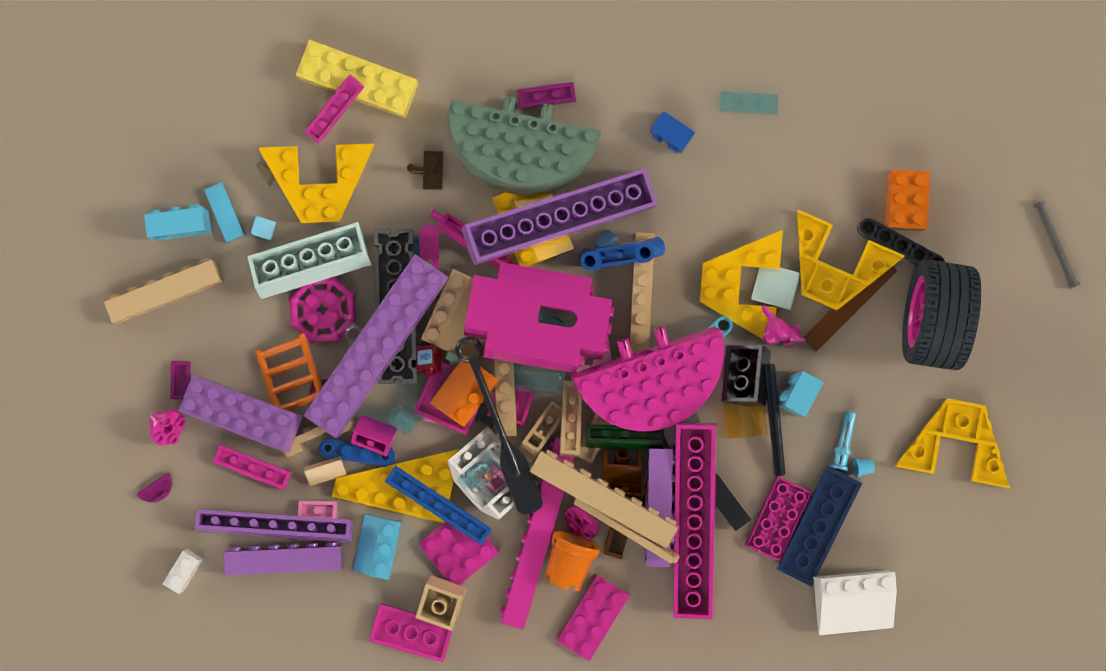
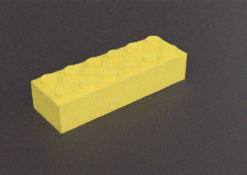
[296,40,419,119]

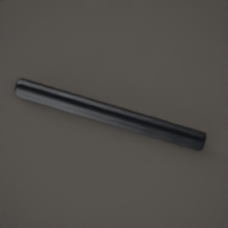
[764,363,786,476]

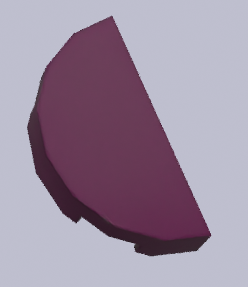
[137,473,173,502]

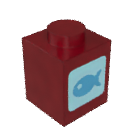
[416,345,441,376]

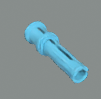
[831,411,857,471]

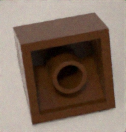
[602,448,642,485]

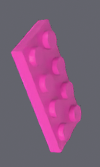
[557,575,630,661]
[369,603,453,662]

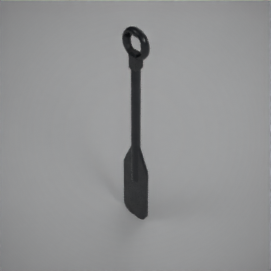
[455,336,543,515]

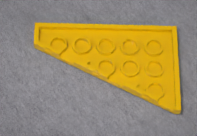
[332,449,460,523]

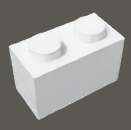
[163,549,203,594]

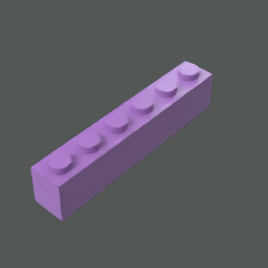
[224,542,343,575]

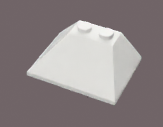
[447,427,538,520]

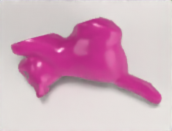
[762,305,806,348]

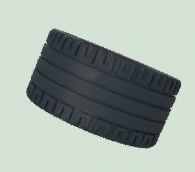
[902,259,981,370]

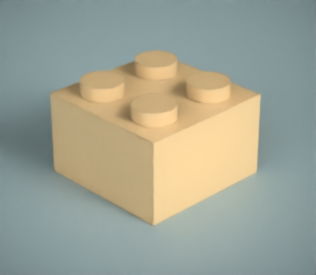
[416,575,467,631]

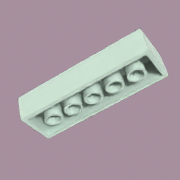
[247,222,372,299]

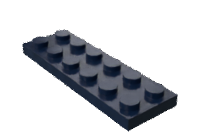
[776,466,863,587]

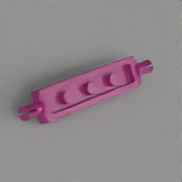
[430,209,516,269]

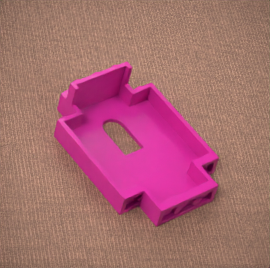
[464,262,615,373]

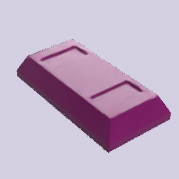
[170,361,191,399]

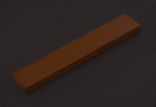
[803,266,897,352]

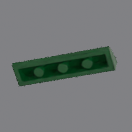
[586,425,664,450]

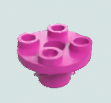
[149,410,186,446]
[565,506,599,541]

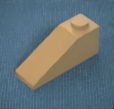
[518,401,562,462]

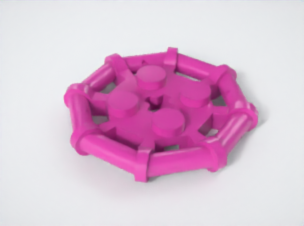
[288,276,358,344]

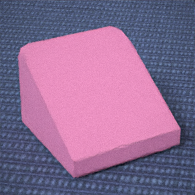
[480,465,507,495]

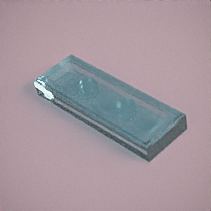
[720,91,778,114]

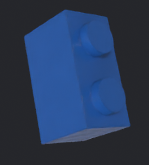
[650,111,695,153]

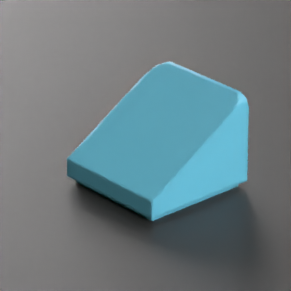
[251,216,276,241]
[594,230,617,247]

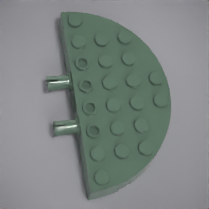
[449,96,601,195]

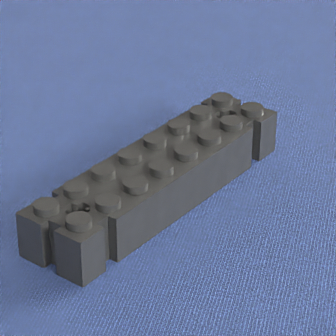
[374,228,418,384]

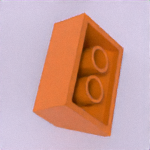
[429,356,499,427]

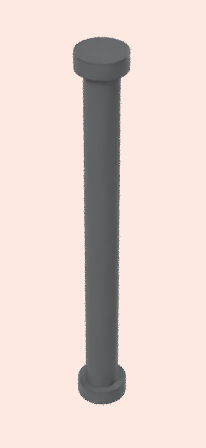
[1033,200,1080,289]

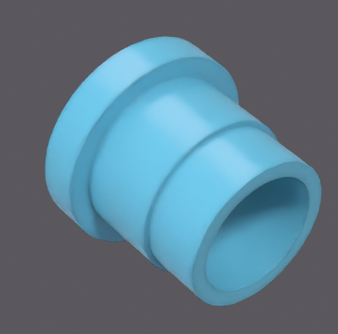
[852,458,875,478]

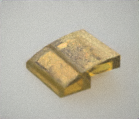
[723,402,767,439]

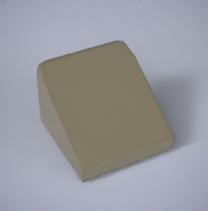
[256,162,275,186]

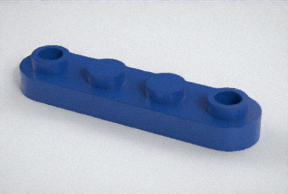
[319,438,396,466]

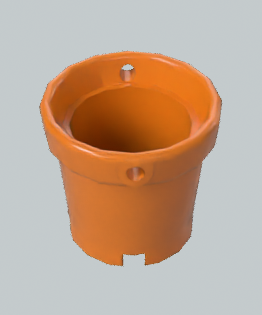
[544,531,601,591]

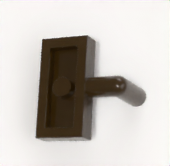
[407,151,443,190]

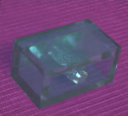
[388,405,420,435]

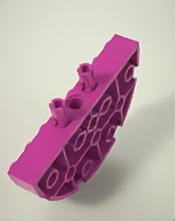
[570,326,724,431]

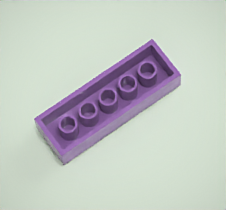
[179,375,303,452]
[645,448,676,567]

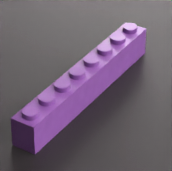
[194,509,354,543]

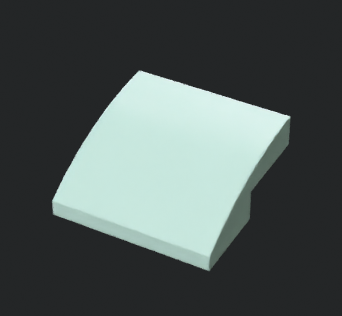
[751,267,800,310]

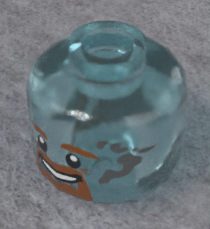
[464,462,493,491]

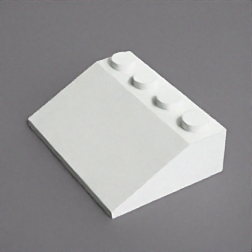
[814,570,897,635]

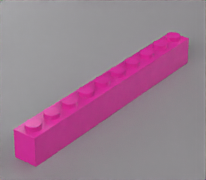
[499,437,574,630]

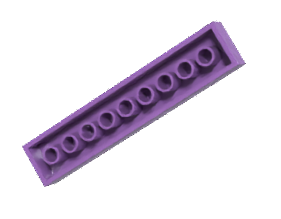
[461,168,658,265]
[303,254,449,438]

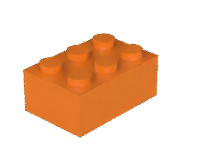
[885,170,930,231]

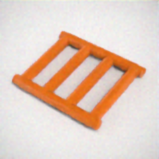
[255,333,323,410]

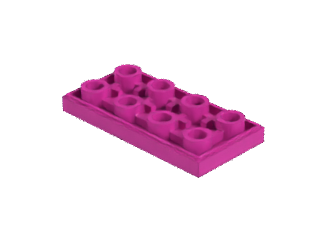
[745,476,812,562]

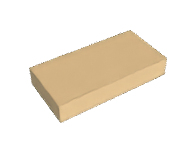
[304,456,347,486]

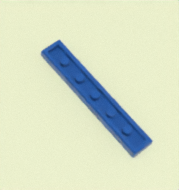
[385,465,492,545]

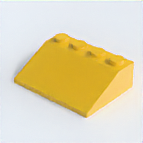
[492,191,574,267]

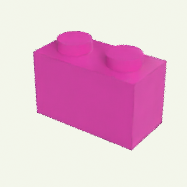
[351,415,397,456]

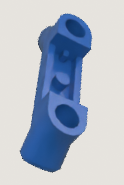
[579,237,665,270]

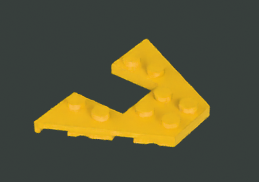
[258,144,374,223]
[797,210,905,310]
[700,230,783,340]
[895,398,1010,488]

